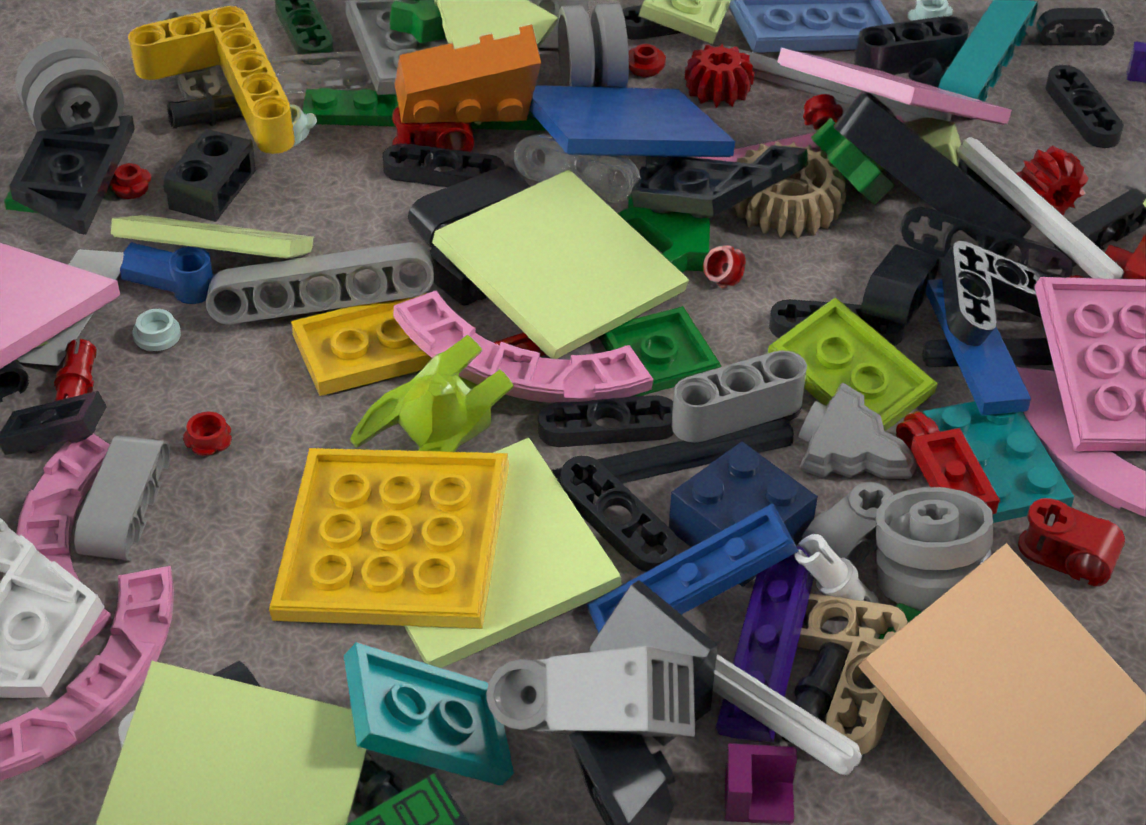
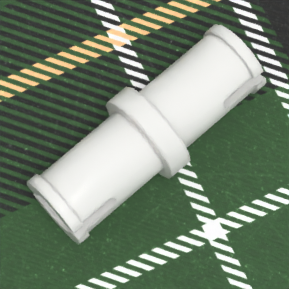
[795,534,878,603]

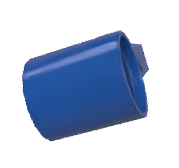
[120,242,213,304]

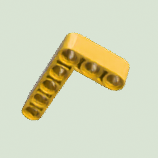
[128,6,295,154]

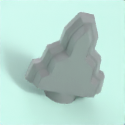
[798,383,918,479]

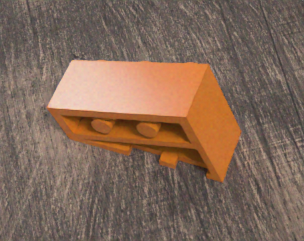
[395,24,541,123]

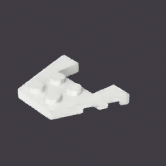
[0,518,104,698]

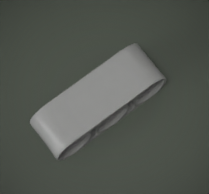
[672,350,807,443]
[74,435,170,561]

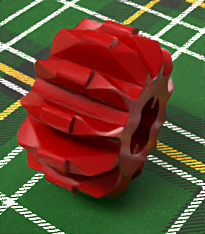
[684,44,754,108]
[1016,145,1089,216]

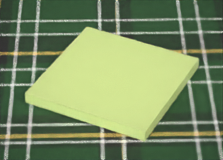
[432,170,689,359]
[404,438,622,668]
[96,661,367,825]

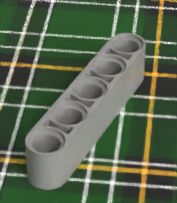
[206,242,434,324]

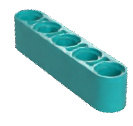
[938,0,1038,102]

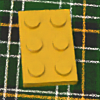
[291,292,432,396]

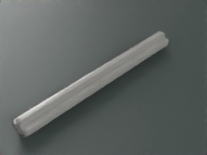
[725,46,951,121]

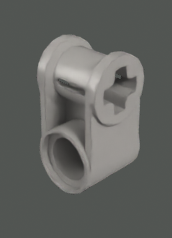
[802,482,893,565]

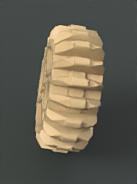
[732,141,847,238]

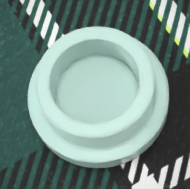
[133,309,181,351]

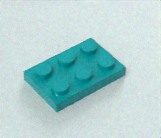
[923,401,1074,523]
[344,642,514,785]

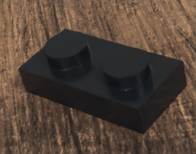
[0,391,107,455]

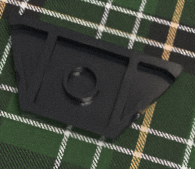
[9,115,135,235]

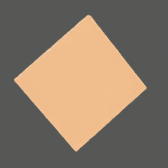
[858,543,1146,825]

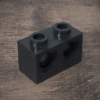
[163,128,256,222]

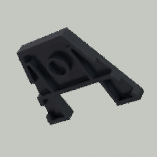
[632,145,809,218]

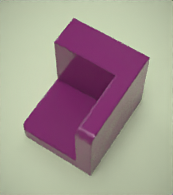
[725,743,797,825]

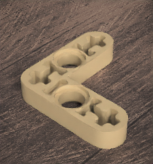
[797,593,908,755]

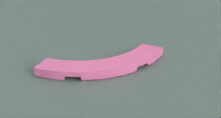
[393,291,654,403]
[1016,367,1146,517]
[16,434,112,650]
[0,566,174,781]

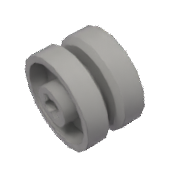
[557,2,629,88]
[15,37,125,131]
[876,487,993,610]

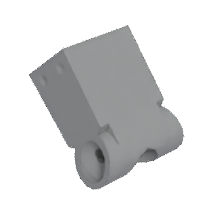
[487,646,695,737]

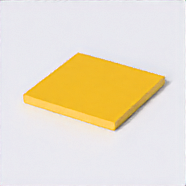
[269,448,509,629]

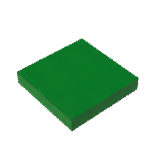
[598,306,722,397]

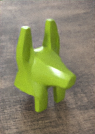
[350,335,514,452]

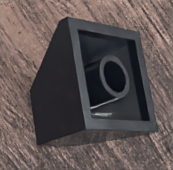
[569,731,675,825]

